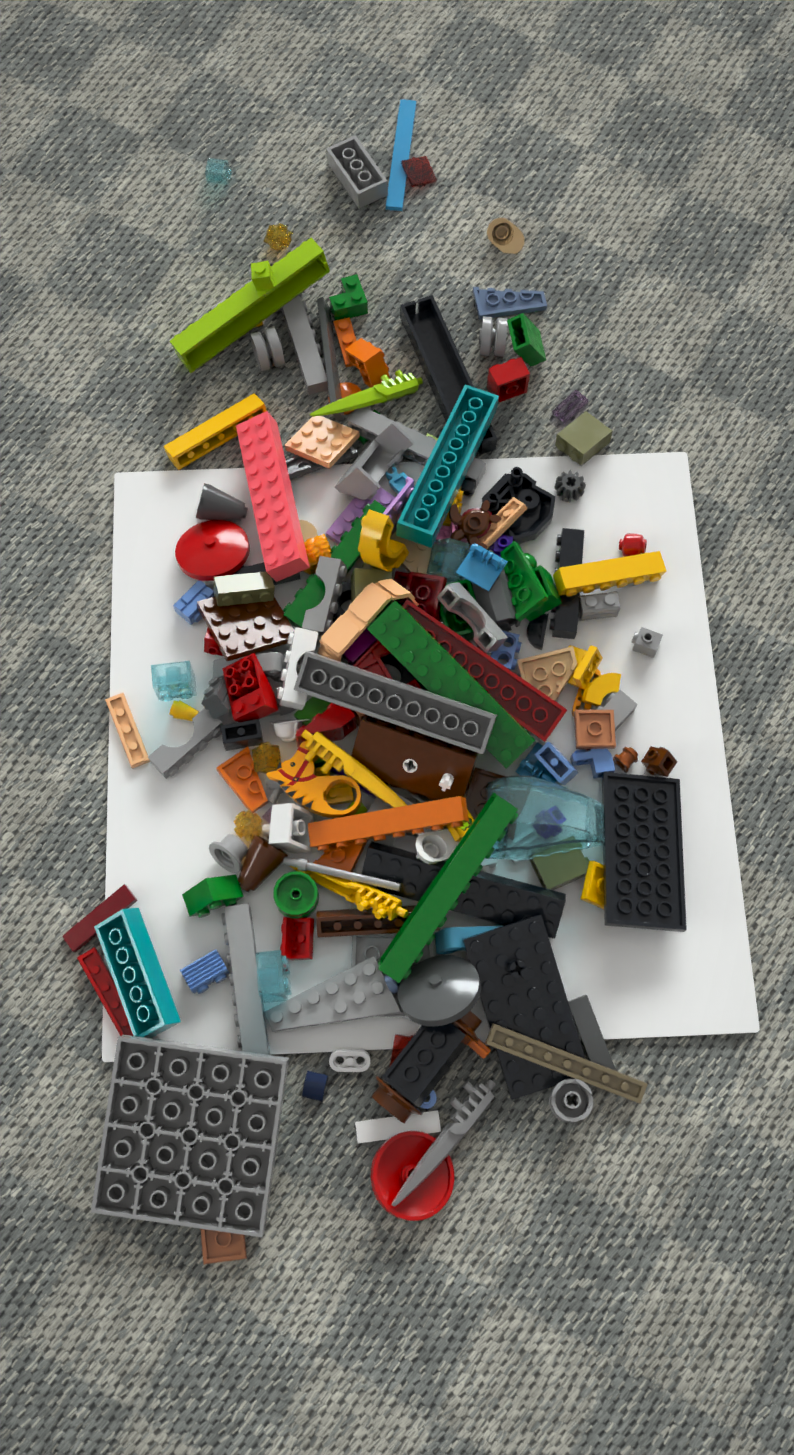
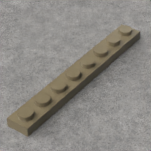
[485,1023,648,1104]

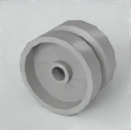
[479,316,507,358]
[250,327,285,372]

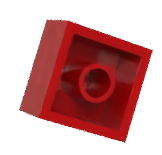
[486,357,530,403]

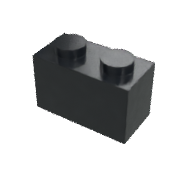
[220,719,264,751]

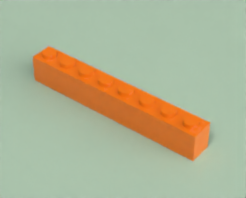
[308,796,469,851]

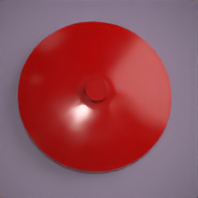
[175,520,250,581]
[371,1131,454,1221]

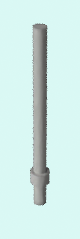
[283,857,401,891]

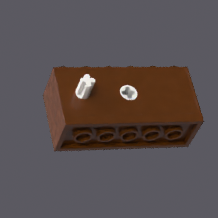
[351,714,479,800]

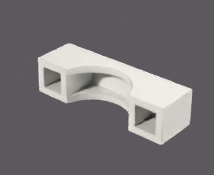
[277,627,318,710]

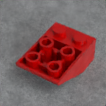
[222,653,278,722]
[295,703,357,748]

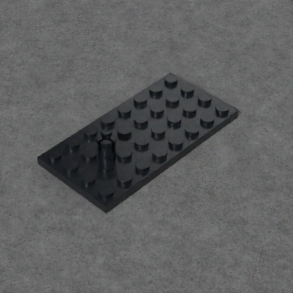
[602,772,687,932]
[462,914,585,1100]

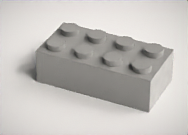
[326,135,388,208]

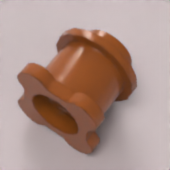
[613,747,638,773]

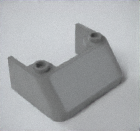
[335,422,415,500]

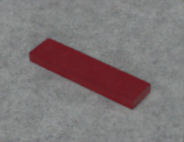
[62,884,138,953]

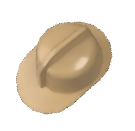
[487,218,525,254]

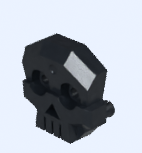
[482,467,556,544]

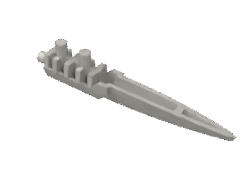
[391,1079,496,1206]

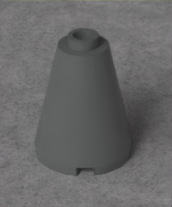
[196,483,248,521]

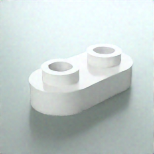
[329,1049,371,1072]

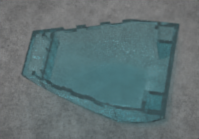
[486,776,605,860]

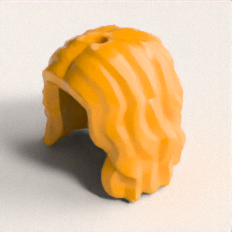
[304,534,331,575]

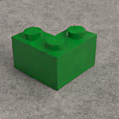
[329,274,368,321]
[182,874,244,918]

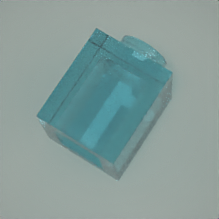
[205,158,232,185]

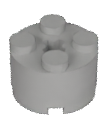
[549,1079,593,1123]

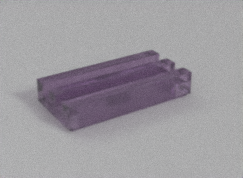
[552,389,589,424]

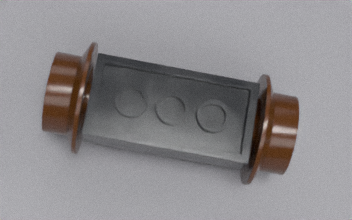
[371,1011,482,1124]

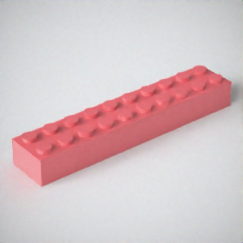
[236,411,310,582]

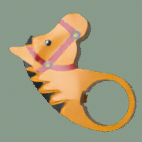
[266,741,362,819]

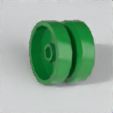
[273,871,319,919]

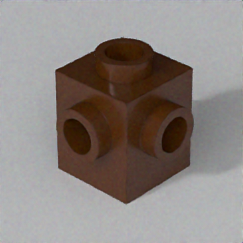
[641,746,677,777]

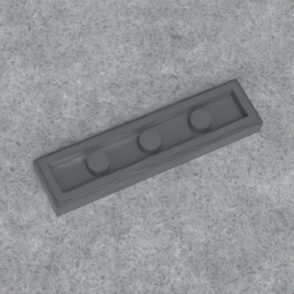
[568,994,616,1071]

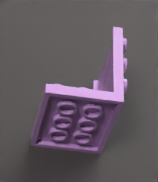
[326,477,414,560]

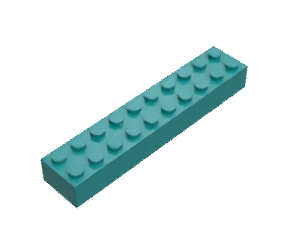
[396,384,499,548]

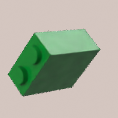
[507,313,546,366]

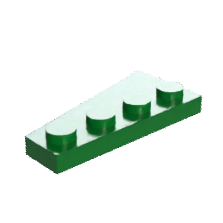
[500,541,549,622]

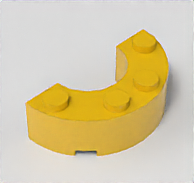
[358,509,409,572]

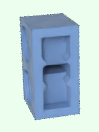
[490,630,522,670]

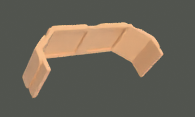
[318,579,419,662]

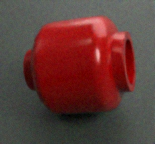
[619,533,647,557]

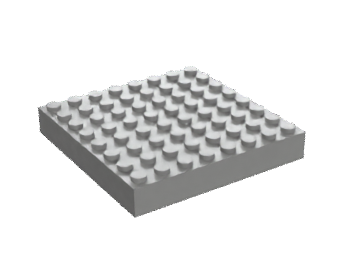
[91,1035,289,1237]

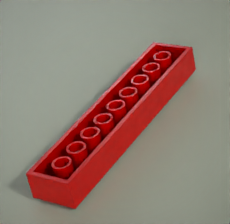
[402,599,567,742]

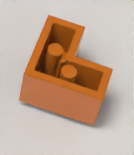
[345,338,391,388]

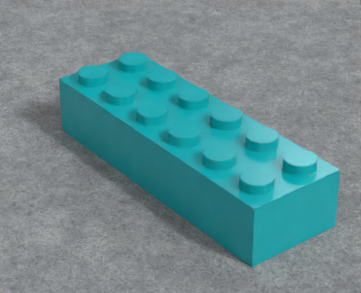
[94,908,181,1038]

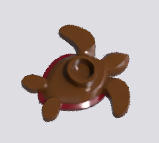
[449,500,501,549]

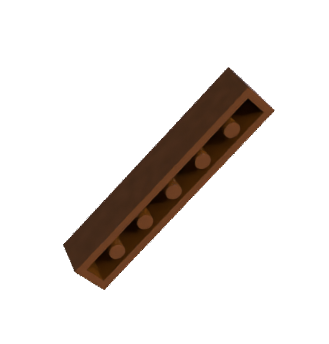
[316,905,440,937]

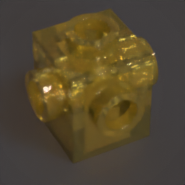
[263,223,293,251]
[252,742,281,773]
[233,810,263,842]

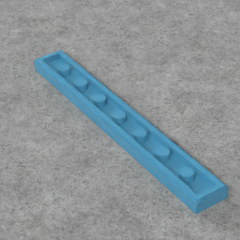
[386,99,416,211]

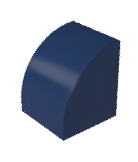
[302,1071,328,1102]

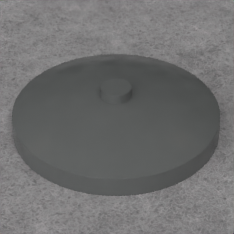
[398,955,481,1026]

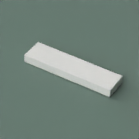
[355,1110,441,1144]

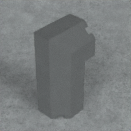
[470,550,521,632]

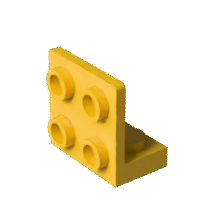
[567,645,603,690]

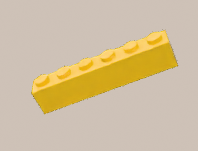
[163,393,267,470]
[553,551,666,597]

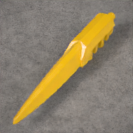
[301,729,407,808]
[290,866,408,921]

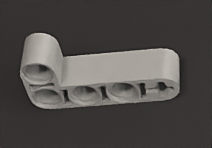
[213,652,287,682]

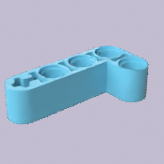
[435,926,502,954]

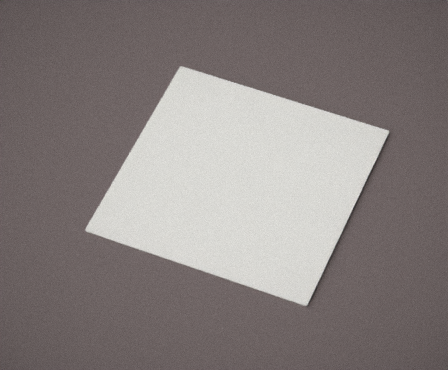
[102,452,760,1062]

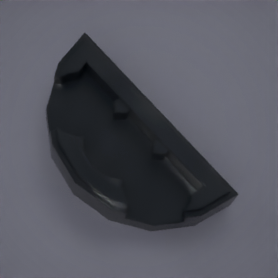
[527,614,549,650]

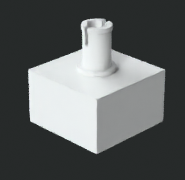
[262,803,314,853]

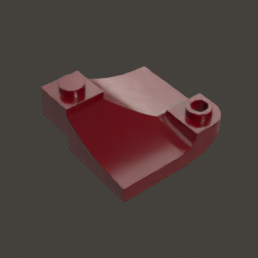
[393,571,447,621]

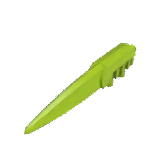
[310,370,423,417]

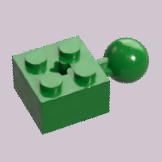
[524,553,562,621]

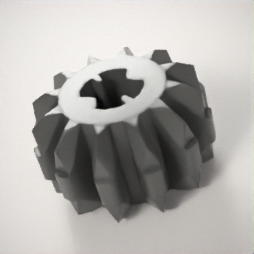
[554,470,586,502]

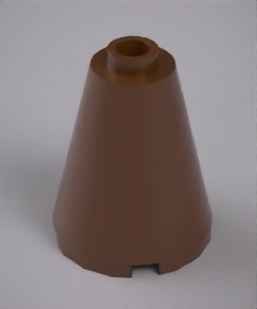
[238,834,288,892]

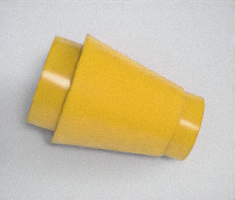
[169,700,199,721]

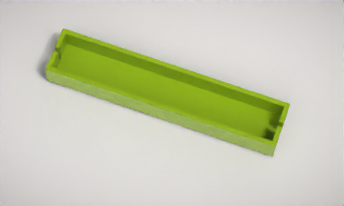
[170,237,330,373]

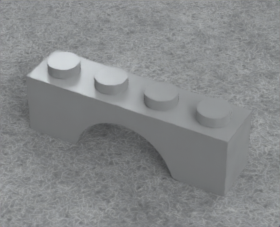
[302,556,347,636]
[437,582,508,653]
[148,708,223,779]

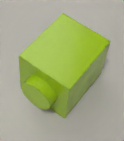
[251,261,274,291]

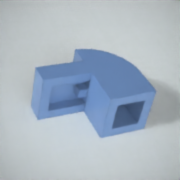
[570,749,615,778]

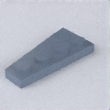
[473,287,547,320]

